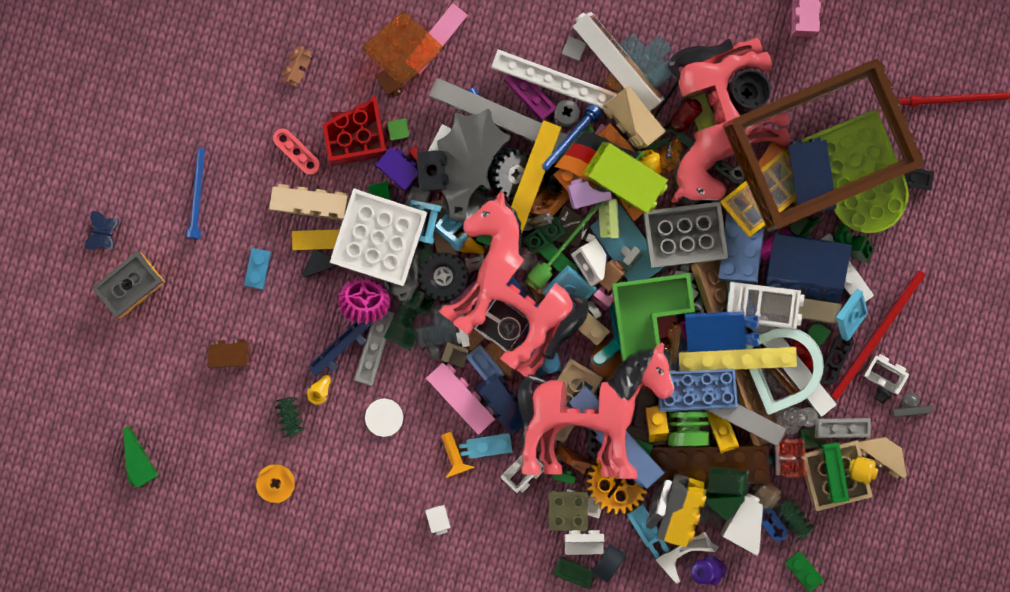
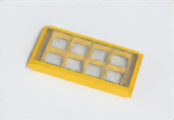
[720,151,796,237]

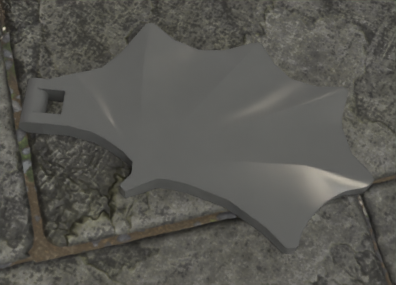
[431,109,510,221]

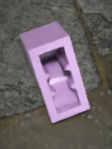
[567,178,612,209]

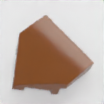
[531,187,569,217]
[555,442,592,474]

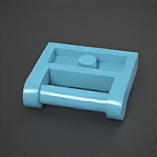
[410,200,441,244]
[434,214,470,251]

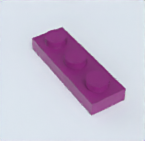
[503,75,556,122]

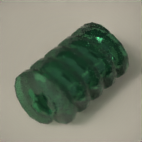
[273,397,305,439]
[773,498,814,542]

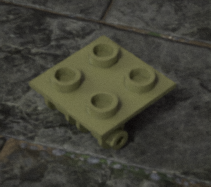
[549,492,588,531]

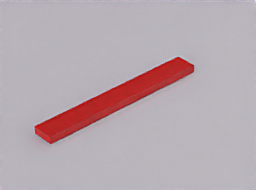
[829,270,926,400]

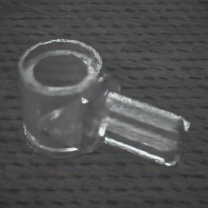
[518,248,551,272]

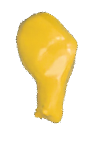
[456,232,484,254]
[307,375,331,405]

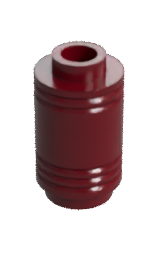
[670,99,703,132]

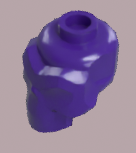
[691,555,727,586]

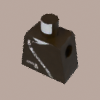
[554,205,596,248]

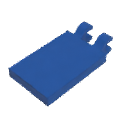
[685,311,760,352]

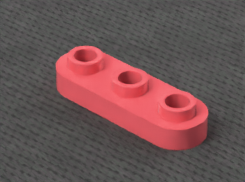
[273,129,320,175]

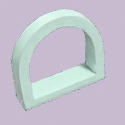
[746,327,824,415]

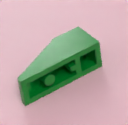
[123,426,159,488]

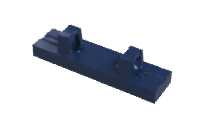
[308,321,372,376]

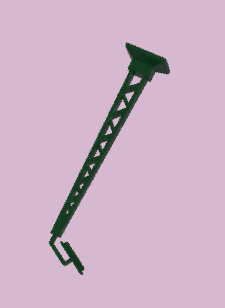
[643,128,821,237]

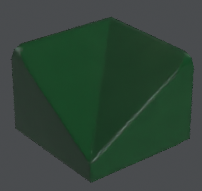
[799,428,820,449]

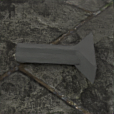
[523,213,553,231]

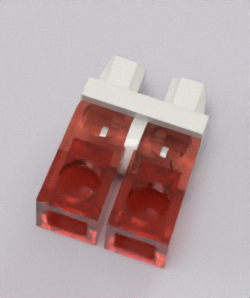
[774,439,805,478]

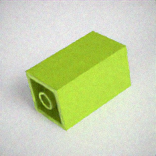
[582,142,668,213]

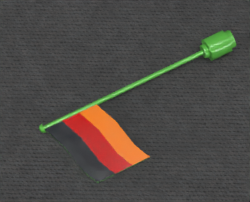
[525,131,644,291]

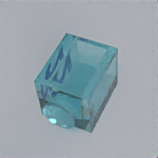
[644,58,673,89]

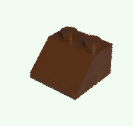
[208,339,251,368]

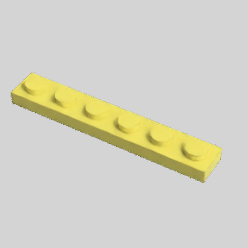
[679,347,797,372]

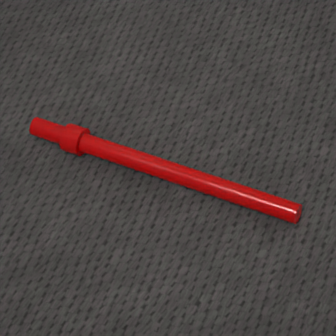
[898,92,1010,107]

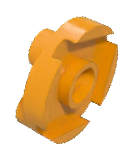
[256,464,295,503]

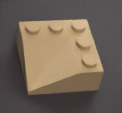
[603,86,665,150]
[799,440,873,511]

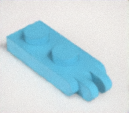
[459,433,512,459]

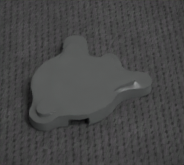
[384,247,421,302]

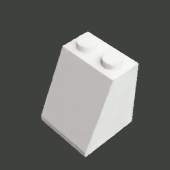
[720,493,763,555]

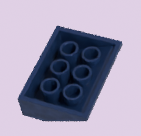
[763,232,852,304]

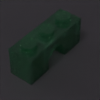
[384,289,435,350]

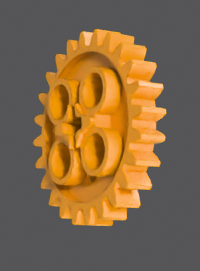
[586,460,647,515]

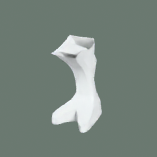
[656,532,719,584]

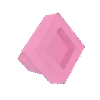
[590,286,613,311]

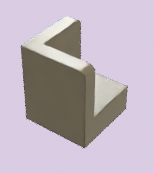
[441,342,469,367]

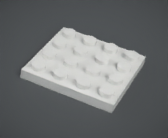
[330,189,427,286]

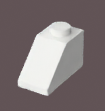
[571,239,606,287]

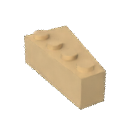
[269,184,350,221]

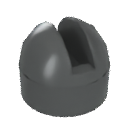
[428,345,443,362]

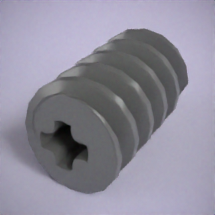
[554,100,579,128]

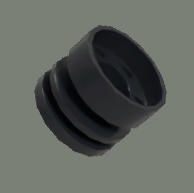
[727,70,771,115]

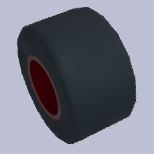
[592,544,626,583]

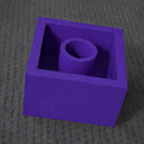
[376,147,419,193]

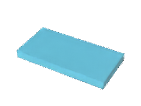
[589,204,664,281]

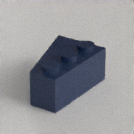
[476,373,522,435]

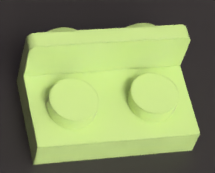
[599,198,620,238]

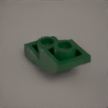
[523,216,567,255]

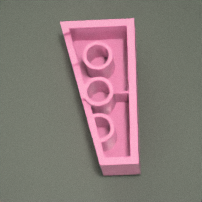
[791,0,821,37]

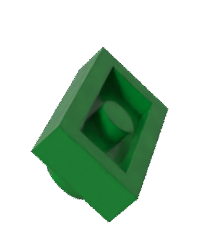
[784,550,824,592]

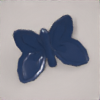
[85,211,119,250]

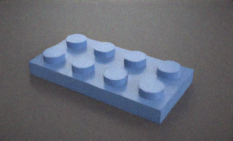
[719,206,765,283]

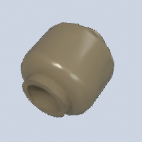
[752,481,782,509]

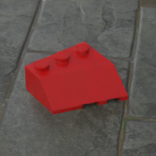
[322,96,386,166]

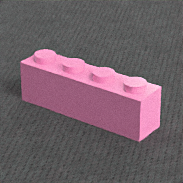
[426,363,495,435]

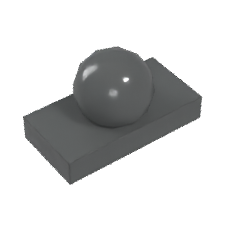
[891,392,933,417]

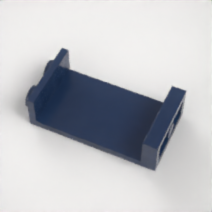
[785,138,837,213]

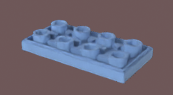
[658,369,738,412]

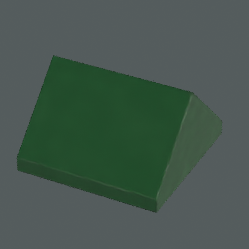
[705,489,745,521]

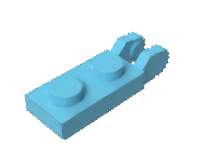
[627,504,670,559]

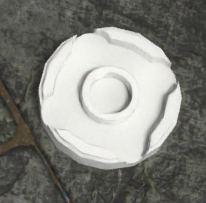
[365,398,404,437]

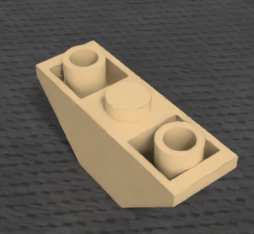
[858,437,907,479]

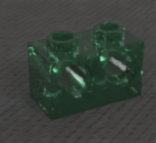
[708,467,749,496]

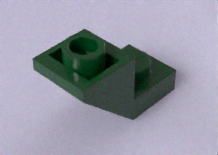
[833,224,874,263]

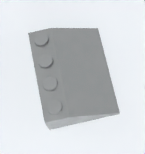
[643,202,728,268]

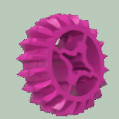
[338,277,390,326]

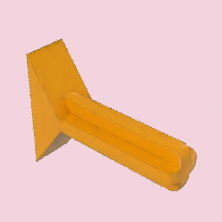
[441,432,474,478]

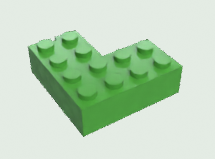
[611,273,695,361]

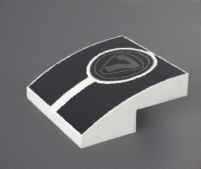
[474,300,529,352]

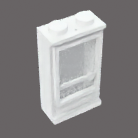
[727,282,804,329]

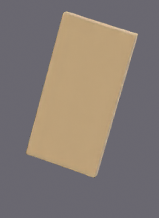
[556,358,603,444]

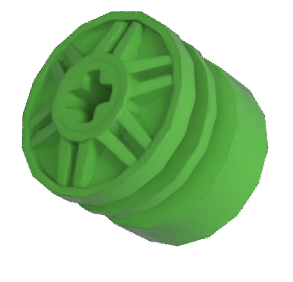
[668,410,709,446]

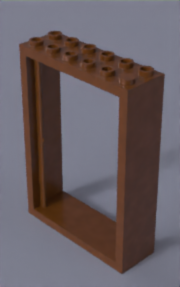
[722,58,924,232]

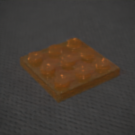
[362,11,444,86]

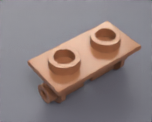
[282,46,312,87]

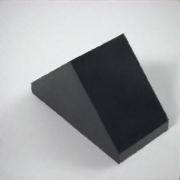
[302,249,339,278]

